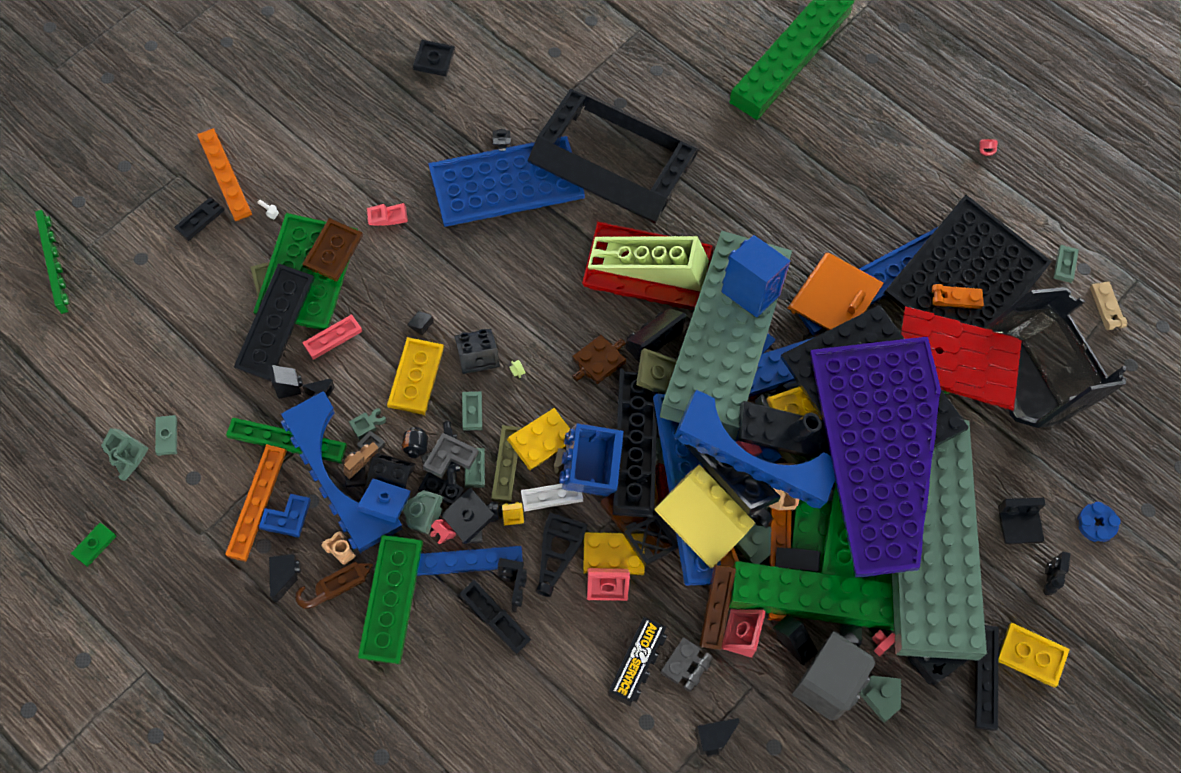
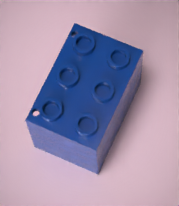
[721,235,790,318]
[559,423,623,496]

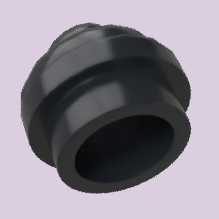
[487,502,503,522]

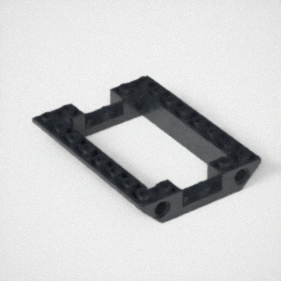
[528,88,701,224]

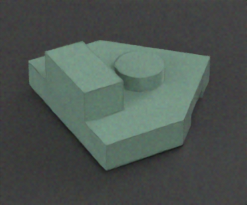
[403,490,443,534]
[735,525,771,565]
[859,676,901,723]

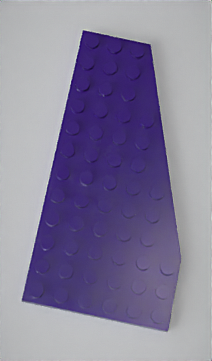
[810,337,941,578]

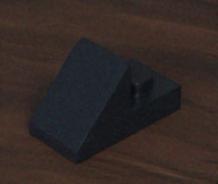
[303,378,335,399]

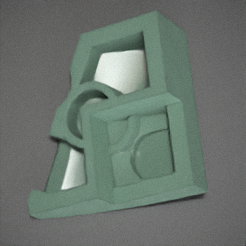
[101,428,149,481]

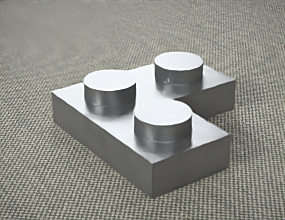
[423,433,479,478]

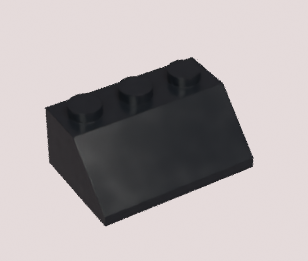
[626,308,686,363]

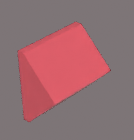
[587,568,630,601]
[722,609,766,658]

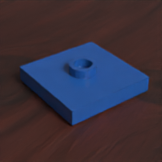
[357,479,410,523]

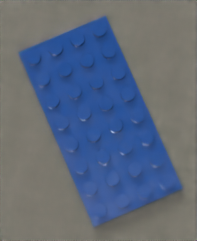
[428,136,585,227]

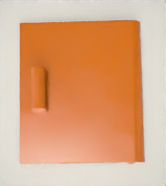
[787,253,884,331]

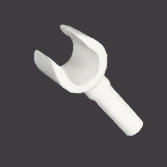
[258,200,279,219]

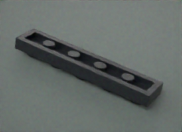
[975,625,999,731]

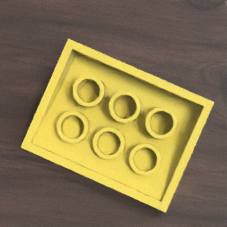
[654,464,755,568]

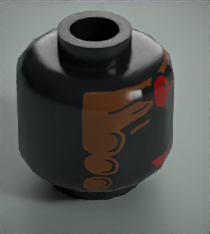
[401,427,428,458]

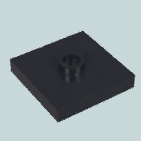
[413,39,455,77]
[441,488,496,544]

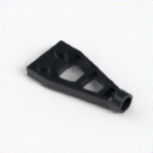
[536,513,588,597]

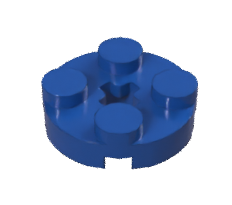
[1078,502,1120,542]

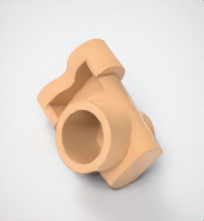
[322,531,355,565]

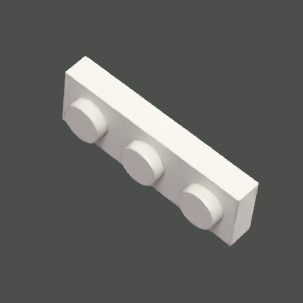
[521,484,583,512]

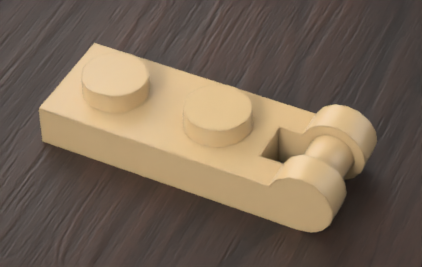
[1090,282,1127,330]

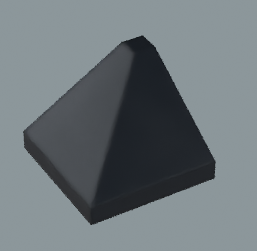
[840,624,862,647]

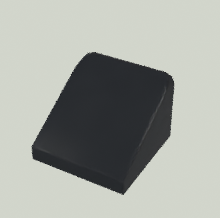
[407,311,434,335]

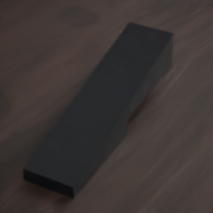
[458,580,531,654]

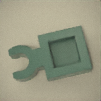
[349,408,386,440]

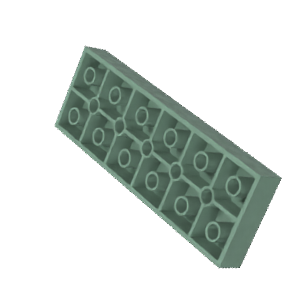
[660,231,792,440]
[892,420,987,660]

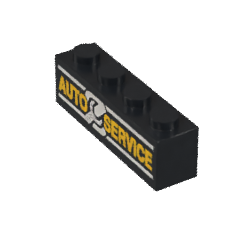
[607,617,667,706]

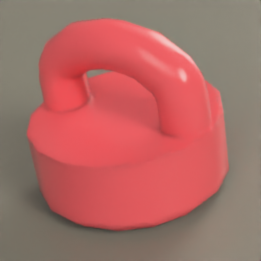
[979,139,998,156]

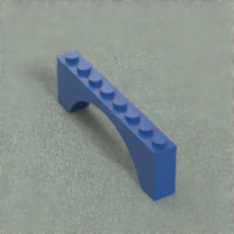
[674,390,835,509]
[280,391,402,553]

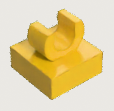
[502,502,524,526]

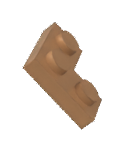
[344,442,379,479]

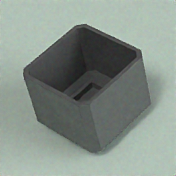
[792,631,875,721]

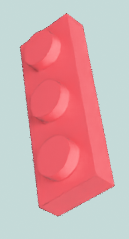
[302,314,362,360]

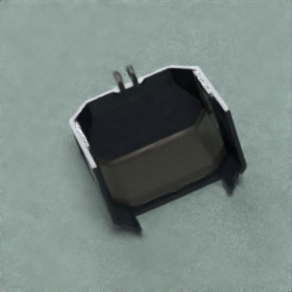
[985,287,1126,428]

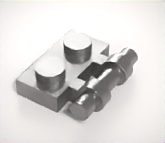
[660,637,713,692]

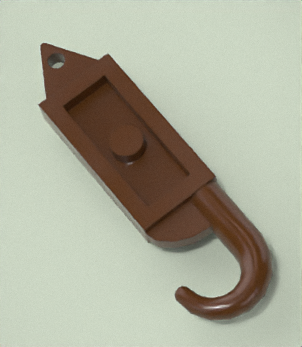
[295,562,373,609]

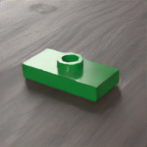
[71,523,116,567]

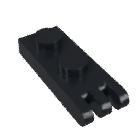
[174,197,225,241]

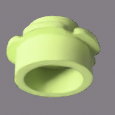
[509,360,525,378]

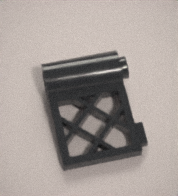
[623,514,679,567]

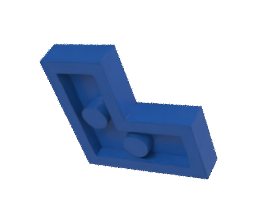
[259,494,311,538]

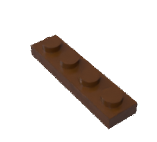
[699,564,736,650]

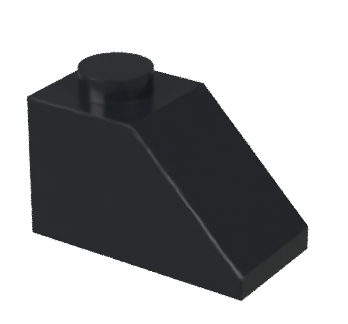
[269,365,303,399]
[269,554,301,602]
[695,718,740,757]

